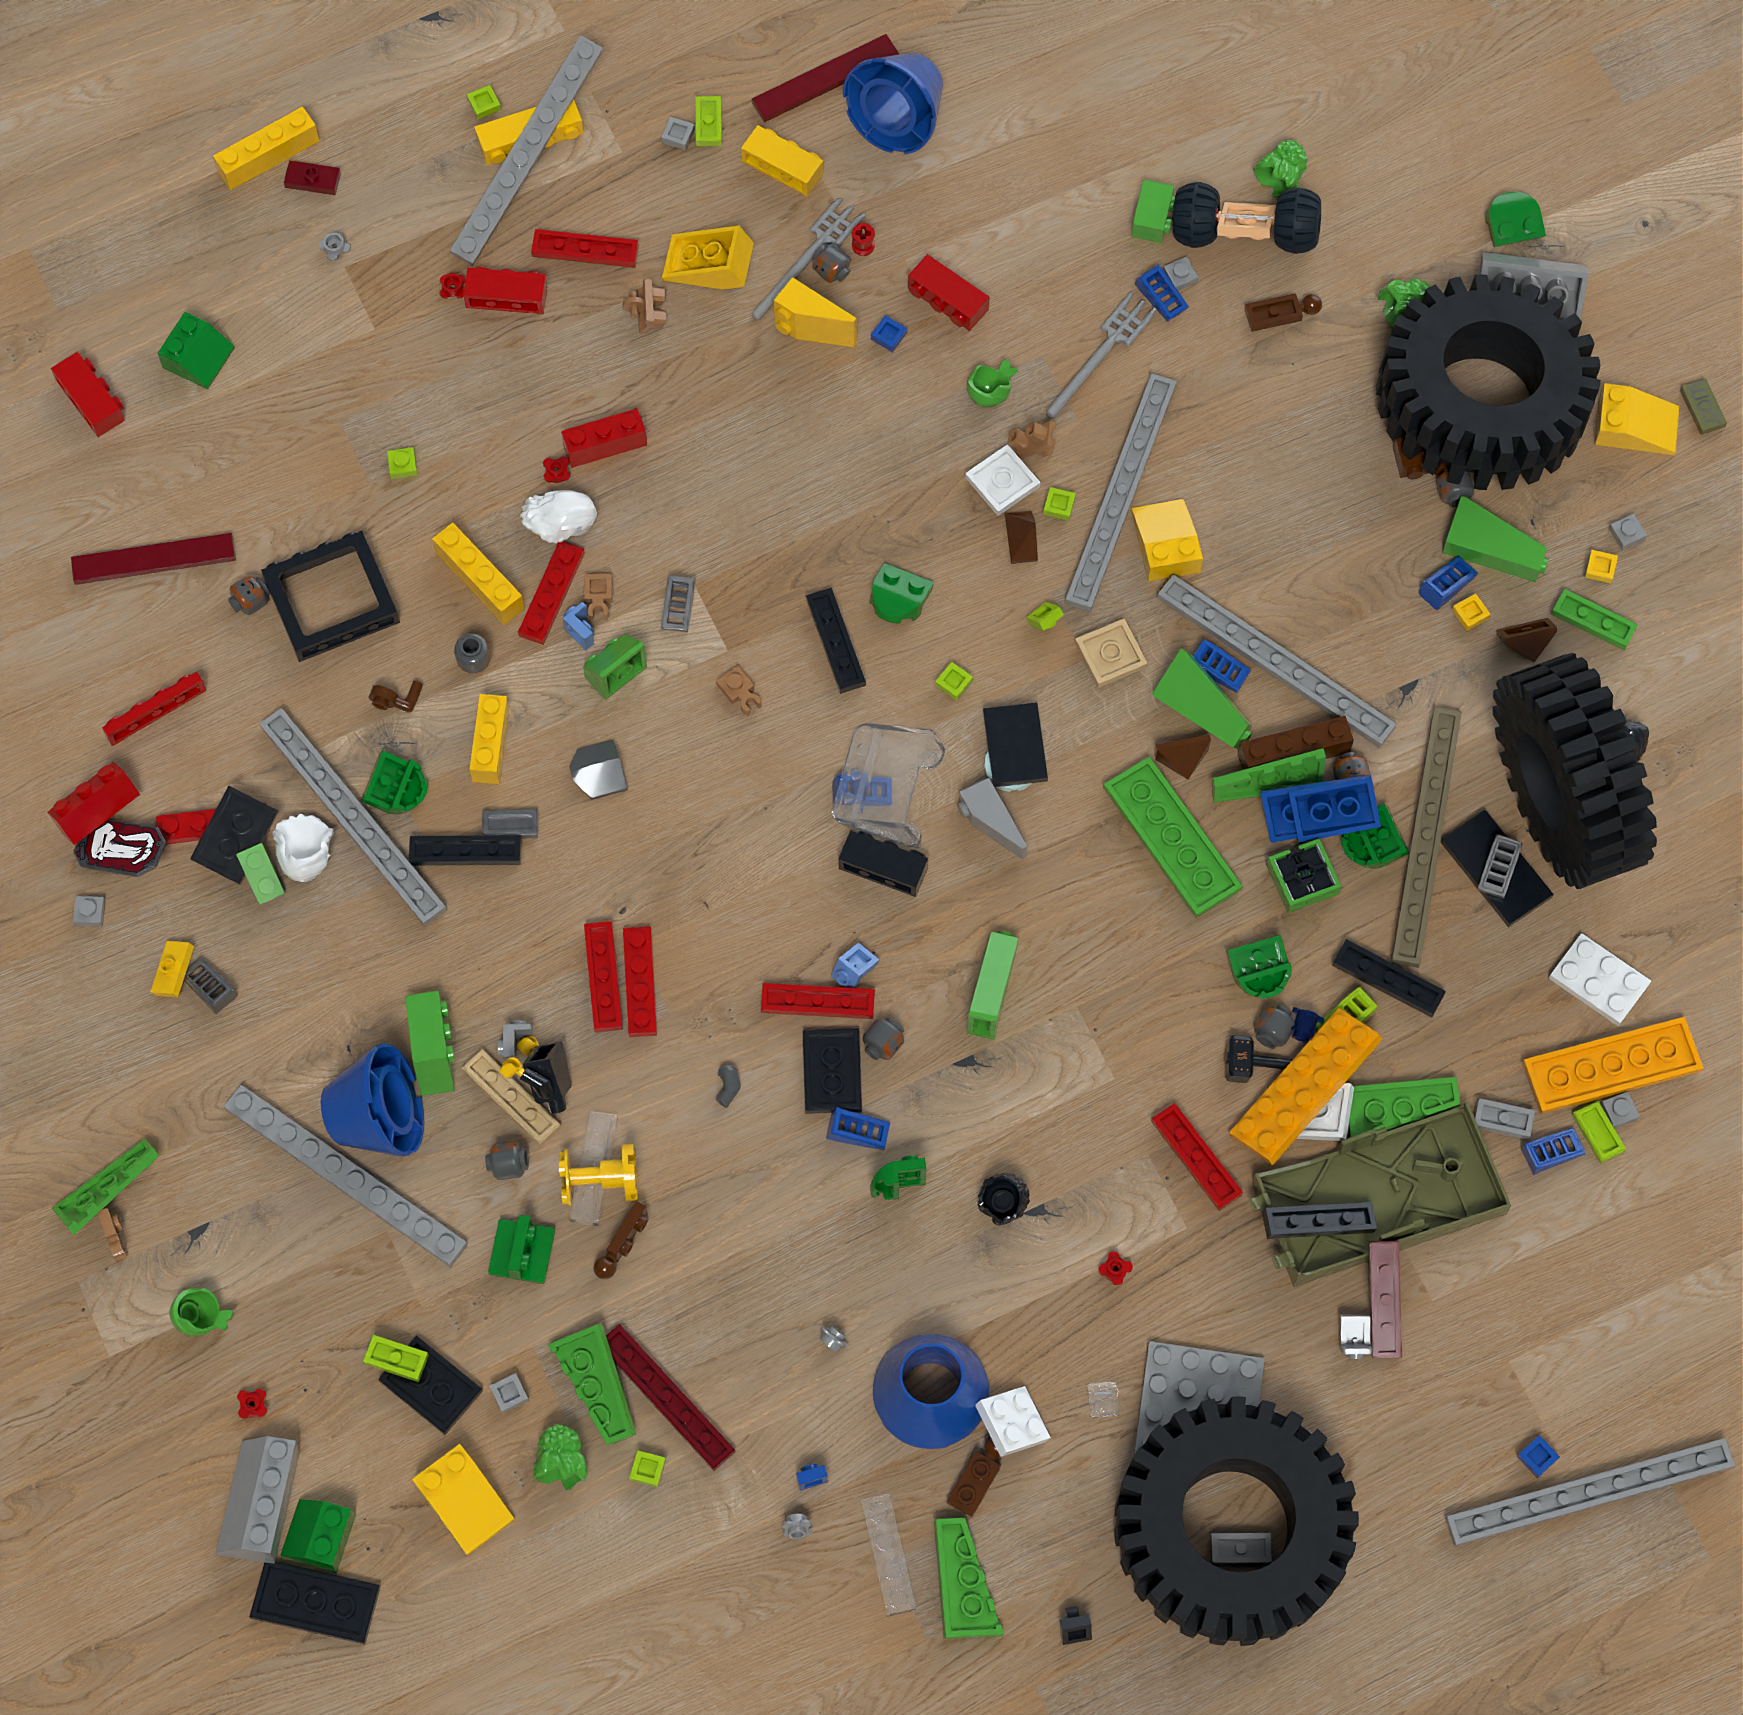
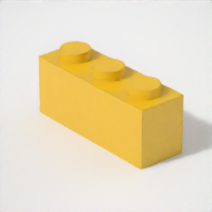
[741,125,824,197]
[469,694,510,785]

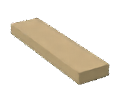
[462,1049,561,1147]

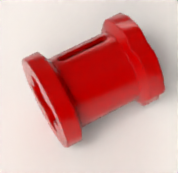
[851,223,875,256]

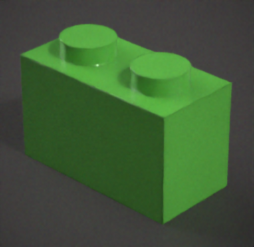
[1131,180,1175,243]

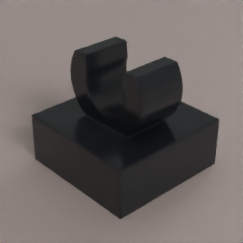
[1060,1606,1092,1645]

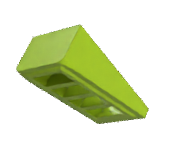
[1315,987,1377,1031]

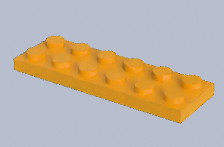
[1229,1008,1383,1166]
[1523,1017,1704,1115]

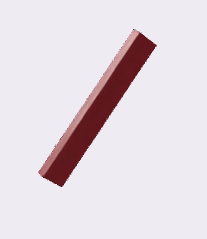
[752,34,899,123]
[71,533,236,585]
[606,1324,736,1471]

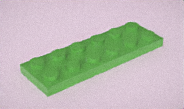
[1103,756,1243,918]

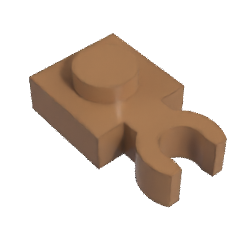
[584,574,612,620]
[716,666,762,716]
[97,1208,127,1262]

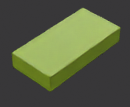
[1572,1101,1626,1164]

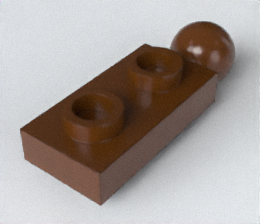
[1245,293,1322,332]
[593,1201,649,1279]
[947,1436,1001,1518]

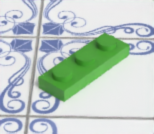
[1551,589,1638,651]

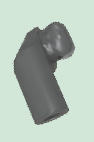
[716,1064,741,1108]

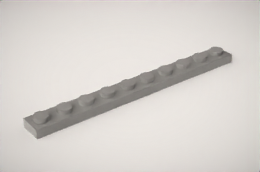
[450,35,603,266]
[1065,373,1177,612]
[1157,574,1397,748]
[259,708,447,927]
[224,1085,468,1268]
[1446,1438,1735,1547]

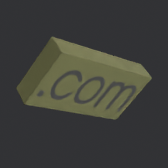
[1680,378,1727,435]

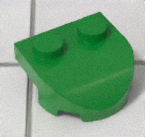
[1485,192,1546,248]
[869,563,934,624]
[361,750,428,815]
[1341,803,1410,869]
[1226,934,1292,998]
[870,1155,926,1200]

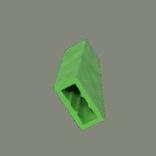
[1443,496,1549,582]
[1152,649,1252,749]
[967,931,1019,1040]

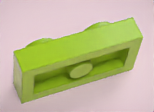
[695,96,722,147]
[363,1334,429,1382]

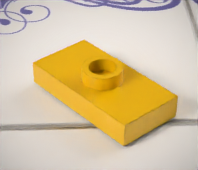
[150,941,194,998]

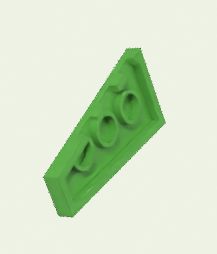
[1212,748,1326,803]
[1348,1077,1461,1138]
[52,1138,159,1235]
[547,1324,637,1445]
[934,1518,1004,1639]

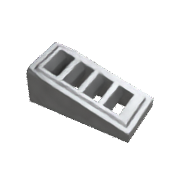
[661,575,695,632]
[1477,835,1522,899]
[184,957,237,1014]

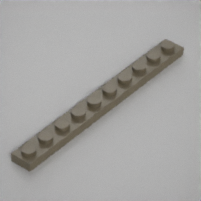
[1391,707,1462,968]

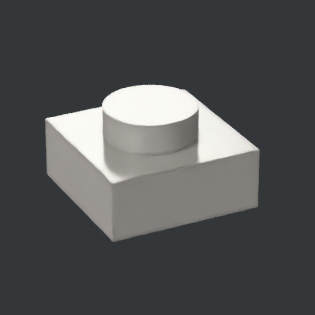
[661,116,695,151]
[1163,257,1199,291]
[1609,514,1647,550]
[73,896,105,927]
[1600,1092,1640,1129]
[489,1373,529,1414]

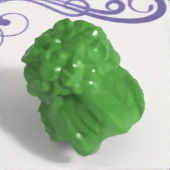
[1253,139,1308,198]
[1377,278,1431,329]
[533,1424,588,1490]

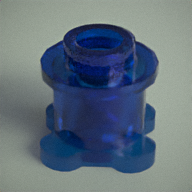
[1291,1007,1325,1043]

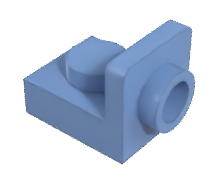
[563,602,594,651]
[831,943,879,988]

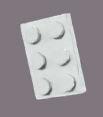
[1549,933,1651,1027]

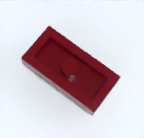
[284,160,341,195]

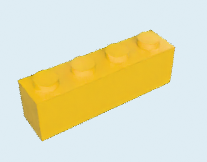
[474,100,584,165]
[213,106,320,191]
[432,522,525,625]

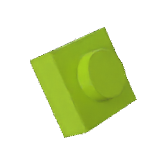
[466,85,501,120]
[387,447,417,479]
[1043,487,1076,521]
[1026,602,1064,631]
[935,662,973,701]
[629,1450,666,1488]

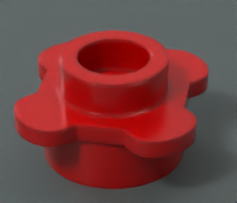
[439,273,466,299]
[543,457,570,483]
[1098,1251,1133,1286]
[237,1389,267,1419]

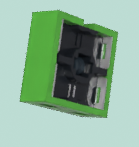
[1266,839,1342,913]

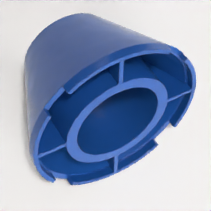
[843,53,943,154]
[321,1044,424,1157]
[873,1334,989,1449]

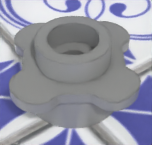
[319,232,350,261]
[819,1326,848,1352]
[782,1514,812,1539]

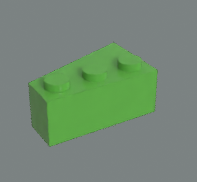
[405,990,455,1096]

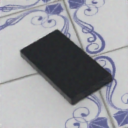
[1440,810,1554,928]
[249,1562,381,1645]

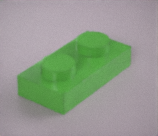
[236,843,285,905]

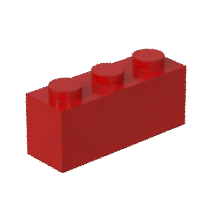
[908,254,990,331]
[463,266,548,315]
[51,352,125,437]
[561,408,647,468]
[47,762,140,845]

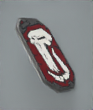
[73,819,166,877]

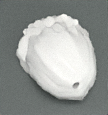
[520,490,597,544]
[272,814,334,882]

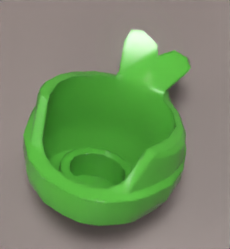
[966,359,1018,408]
[169,1288,233,1336]

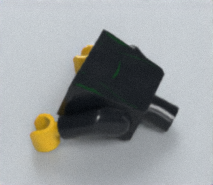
[500,1036,571,1114]

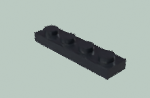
[806,588,866,694]
[409,835,521,866]
[1332,939,1446,1018]
[1262,1202,1378,1239]

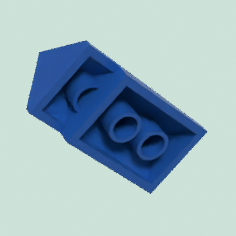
[1260,775,1381,843]

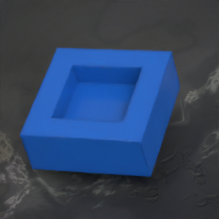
[871,315,907,353]
[1517,1435,1560,1478]
[796,1464,828,1491]

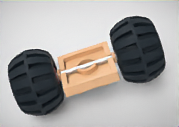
[1173,182,1321,254]

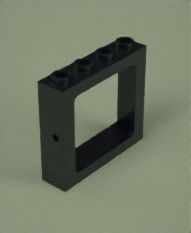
[261,531,400,662]

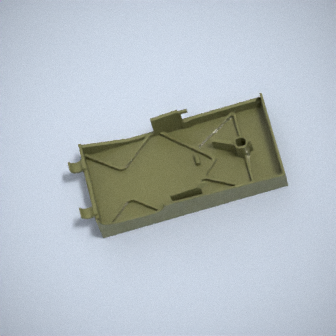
[1248,1102,1511,1287]

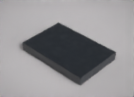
[983,703,1048,787]
[190,786,279,885]
[803,1028,862,1114]
[378,1335,483,1435]

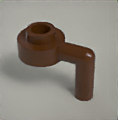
[369,681,423,713]

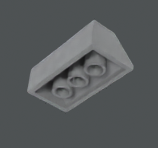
[1479,252,1589,321]
[216,1436,300,1564]

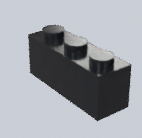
[838,830,928,897]

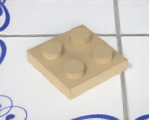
[1075,618,1148,688]

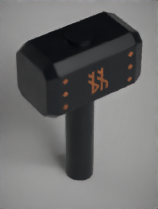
[1225,1035,1293,1083]

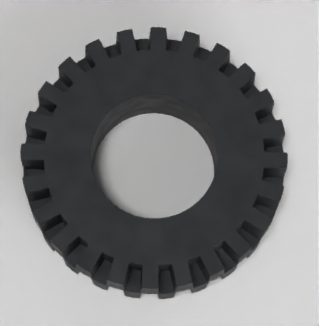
[1376,274,1601,490]
[1493,653,1657,889]
[1114,1396,1359,1646]

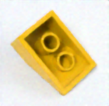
[662,225,754,290]
[774,277,857,348]
[1595,383,1679,455]
[1131,499,1203,582]
[412,1444,515,1556]

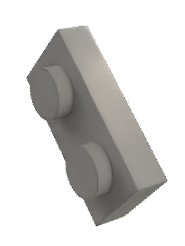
[1475,1098,1535,1140]
[1211,1533,1272,1565]

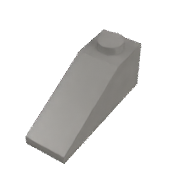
[957,778,1027,859]

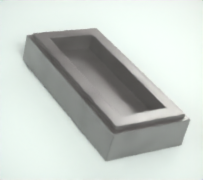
[482,809,538,839]

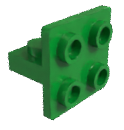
[488,1214,555,1284]

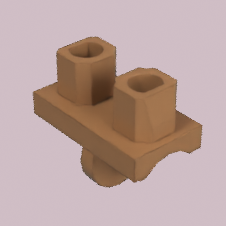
[623,279,666,334]
[1008,421,1056,459]

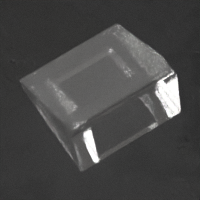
[1087,1381,1119,1418]

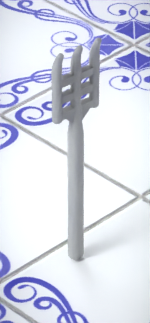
[752,198,866,320]
[1046,292,1156,418]

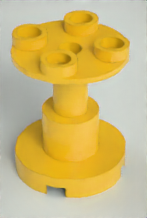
[559,1144,638,1206]

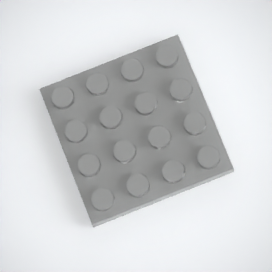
[1134,1341,1265,1455]

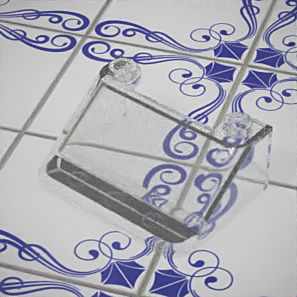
[832,723,945,848]

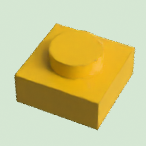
[1585,550,1618,584]
[1452,593,1491,631]

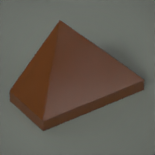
[1005,511,1038,564]
[1496,618,1557,662]
[1154,735,1211,780]

